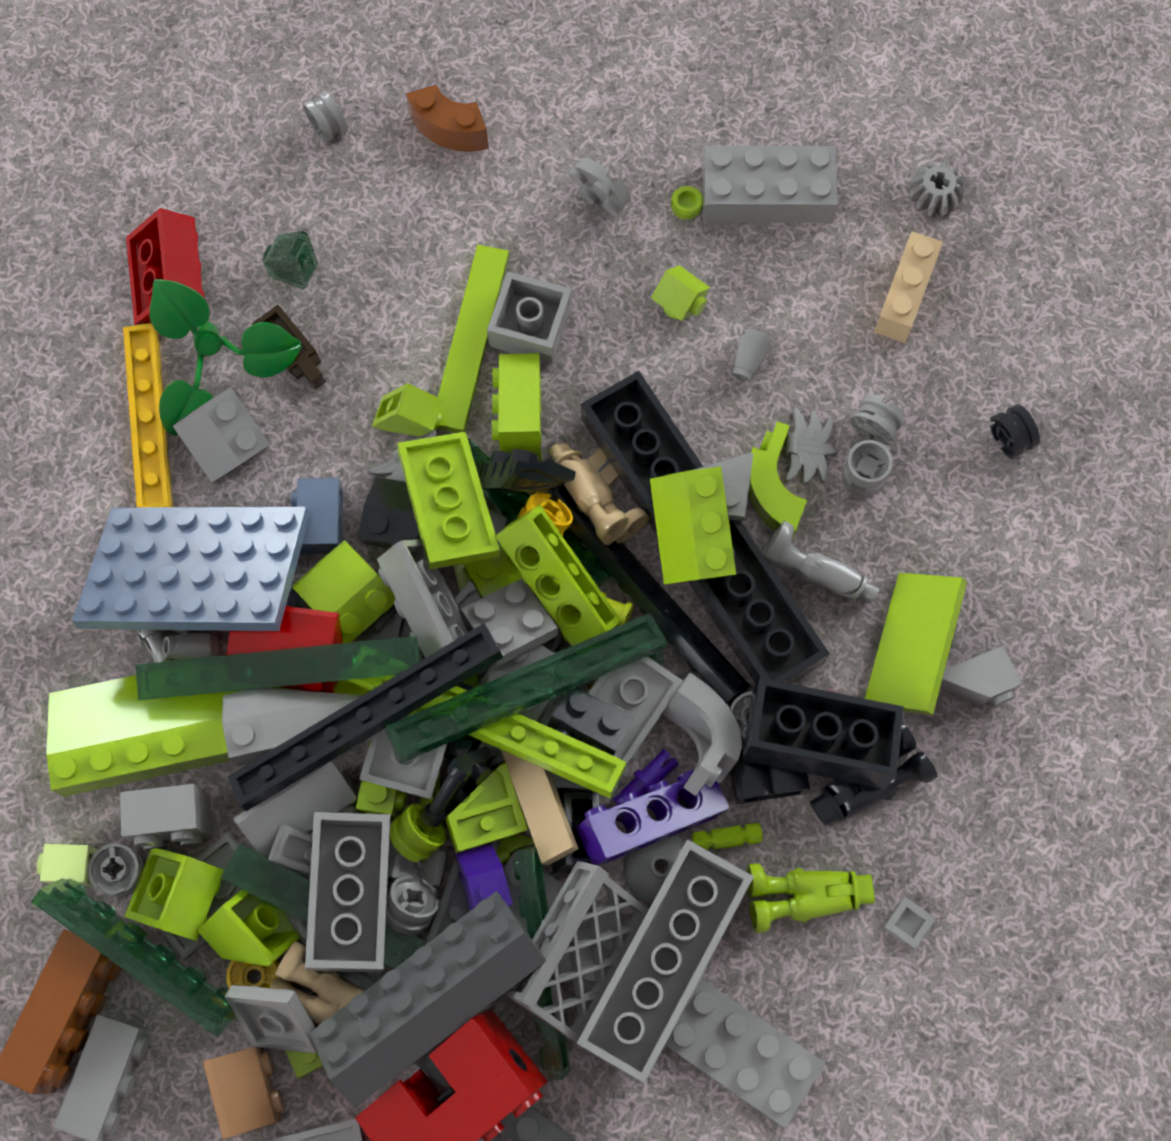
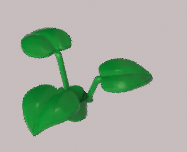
[149,279,301,436]

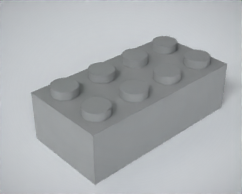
[702,146,838,223]
[305,812,390,972]

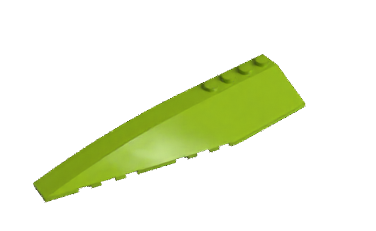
[46,664,479,797]

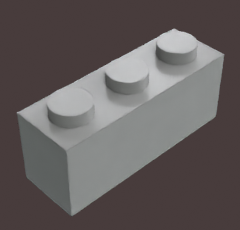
[53,1014,149,1141]

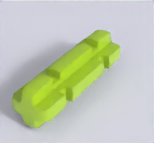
[691,822,763,851]

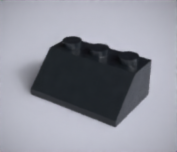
[358,477,421,548]

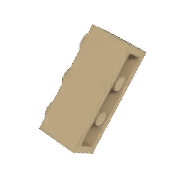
[874,231,943,343]

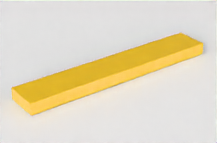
[123,323,173,507]

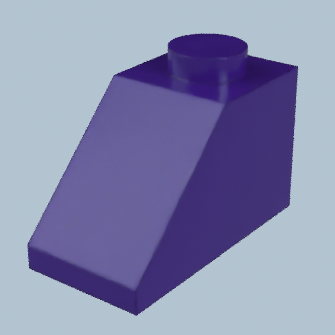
[452,843,513,911]

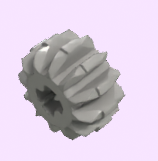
[909,160,965,217]

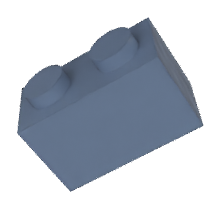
[291,478,344,554]

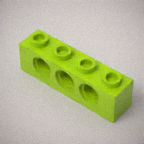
[495,504,621,652]

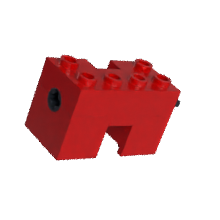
[355,1008,548,1141]

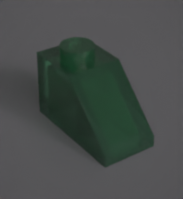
[263,231,318,290]

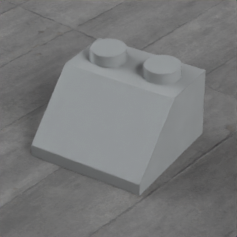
[173,387,270,483]

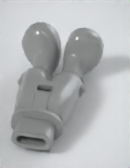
[762,521,879,603]

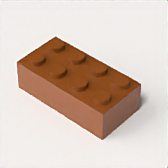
[0,929,124,1094]

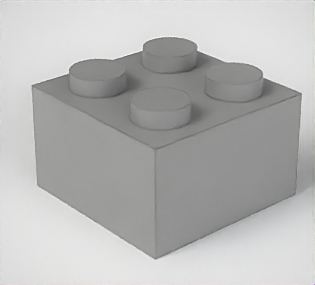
[487,271,572,365]
[120,784,212,851]

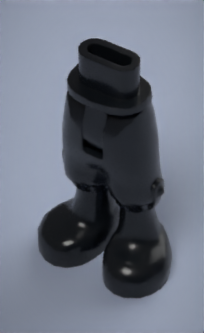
[809,722,938,826]

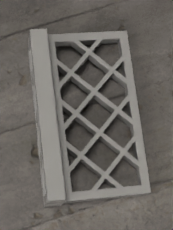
[503,861,649,1043]

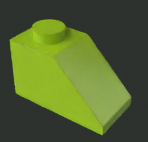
[372,383,444,437]

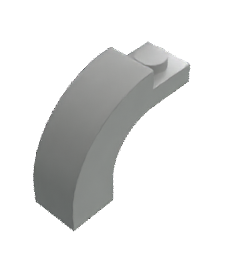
[662,673,742,796]

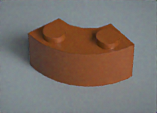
[406,85,489,152]

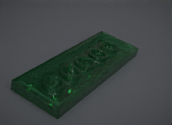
[31,878,236,1037]

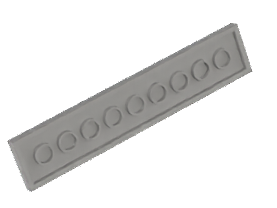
[503,851,825,1129]

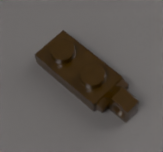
[251,305,326,390]

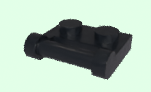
[420,746,496,827]

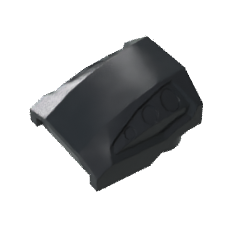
[477,449,576,493]

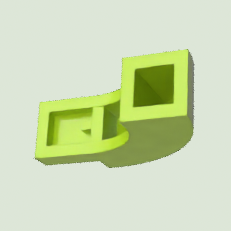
[748,421,807,541]

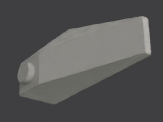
[222,687,362,766]

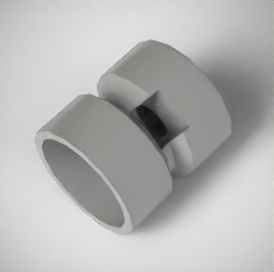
[841,440,893,498]

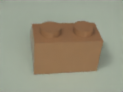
[203,1047,285,1139]

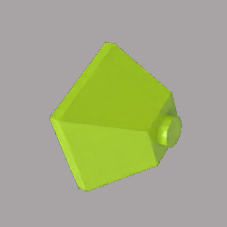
[197,874,300,966]

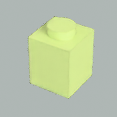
[37,844,98,886]

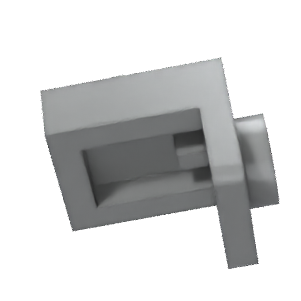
[388,841,446,887]

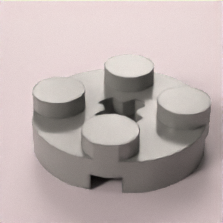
[568,158,631,217]

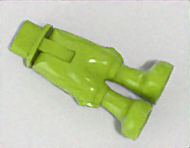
[746,863,875,933]

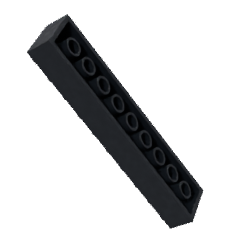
[580,371,830,684]

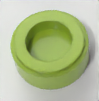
[671,186,703,219]

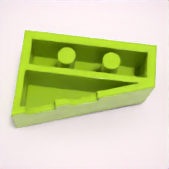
[492,353,542,462]

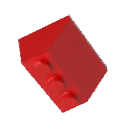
[126,208,205,325]
[226,606,346,693]

